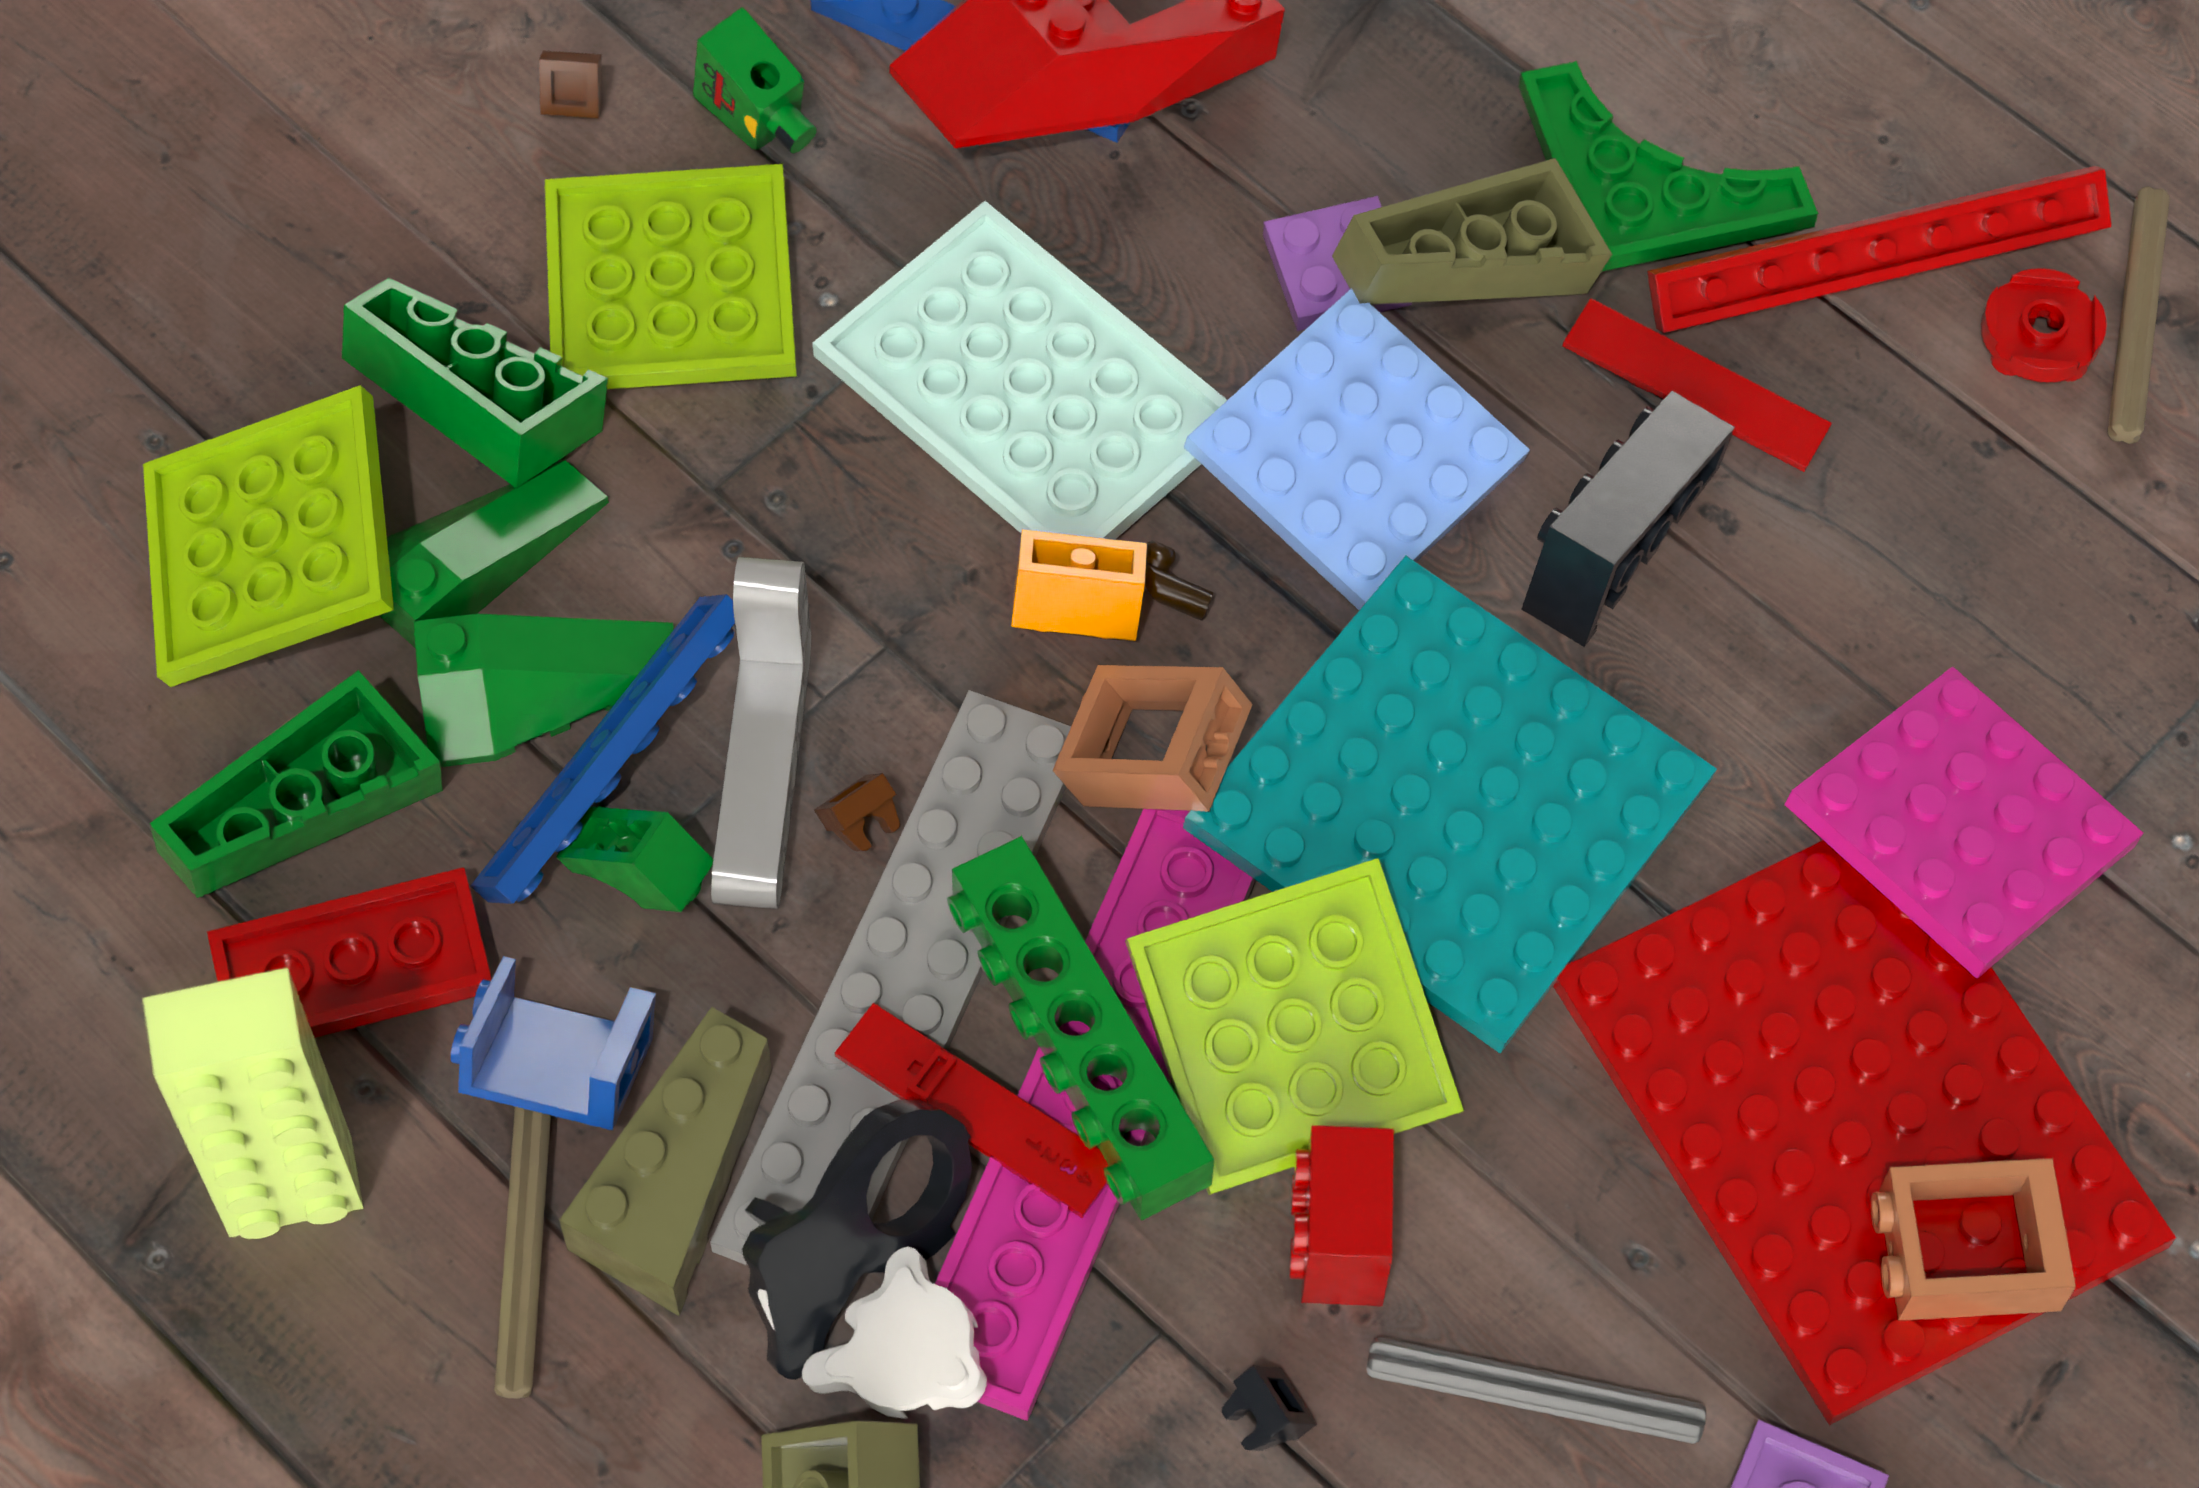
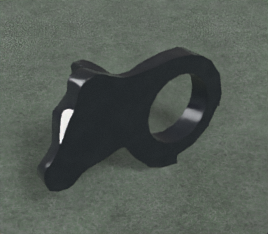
[742,1099,972,1380]

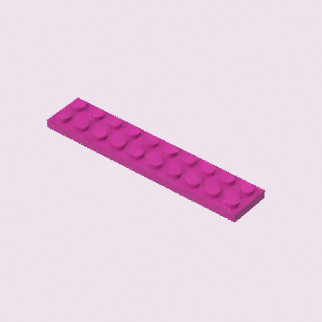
[935,809,1256,1421]

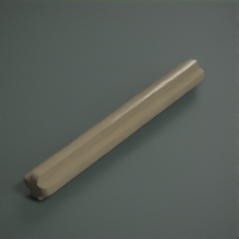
[2108,186,2170,444]
[494,1107,551,1399]

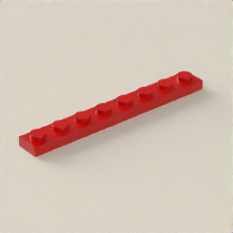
[1647,166,2112,333]

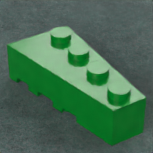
[149,670,443,898]

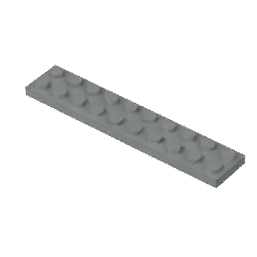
[710,690,1071,1265]

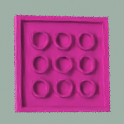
[1784,666,2144,978]

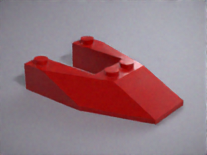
[889,0,1285,148]

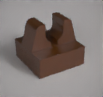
[539,51,602,118]
[814,773,900,852]

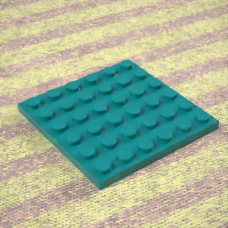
[1183,555,1717,1054]

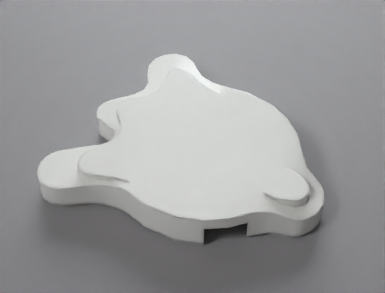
[802,1247,987,1418]

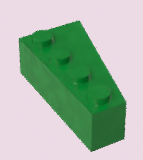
[342,278,608,488]

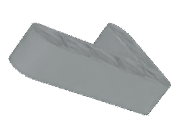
[711,557,811,909]

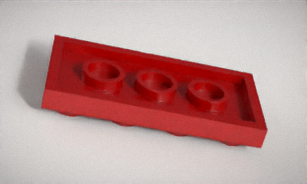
[207,867,492,1038]

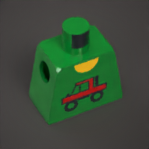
[693,7,817,153]

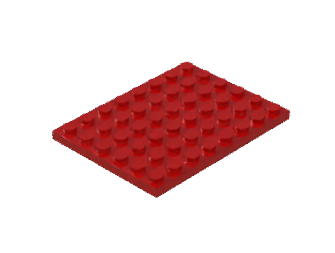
[1553,840,2176,1426]

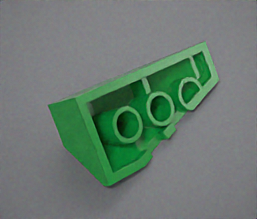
[379,460,609,648]

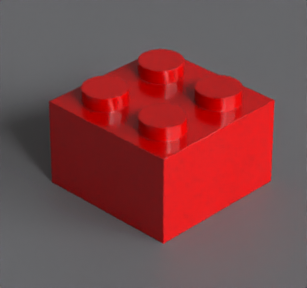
[1289,1125,1394,1306]

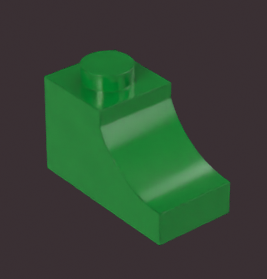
[556,806,714,912]

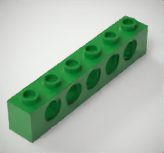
[947,836,1214,1221]

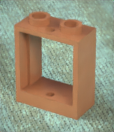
[1052,665,1253,812]
[1871,1158,2076,1321]

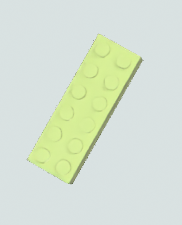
[143,968,364,1239]

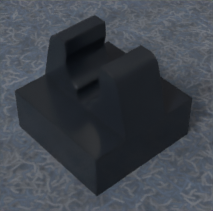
[1222,1365,1317,1451]

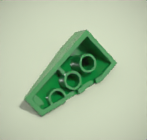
[413,614,674,767]

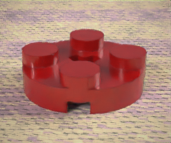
[1981,268,2107,382]

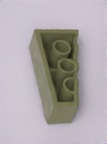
[1332,158,1612,304]
[559,1007,772,1316]

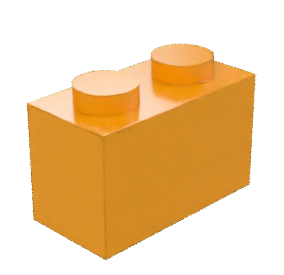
[1011,529,1147,641]

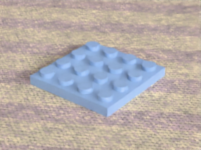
[1184,288,1530,610]

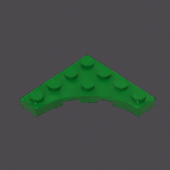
[1518,61,1818,272]

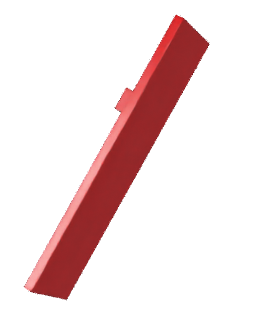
[1562,298,1832,472]
[835,1003,1109,1219]

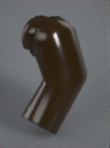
[1145,540,1213,621]

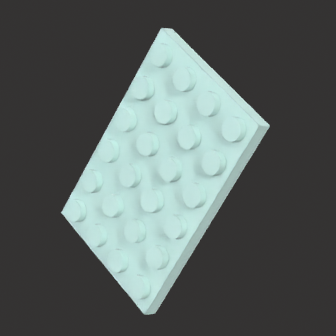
[813,201,1227,540]

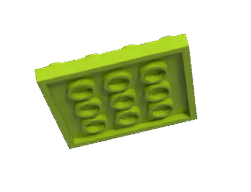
[545,164,797,389]
[143,385,394,687]
[1125,858,1464,1195]

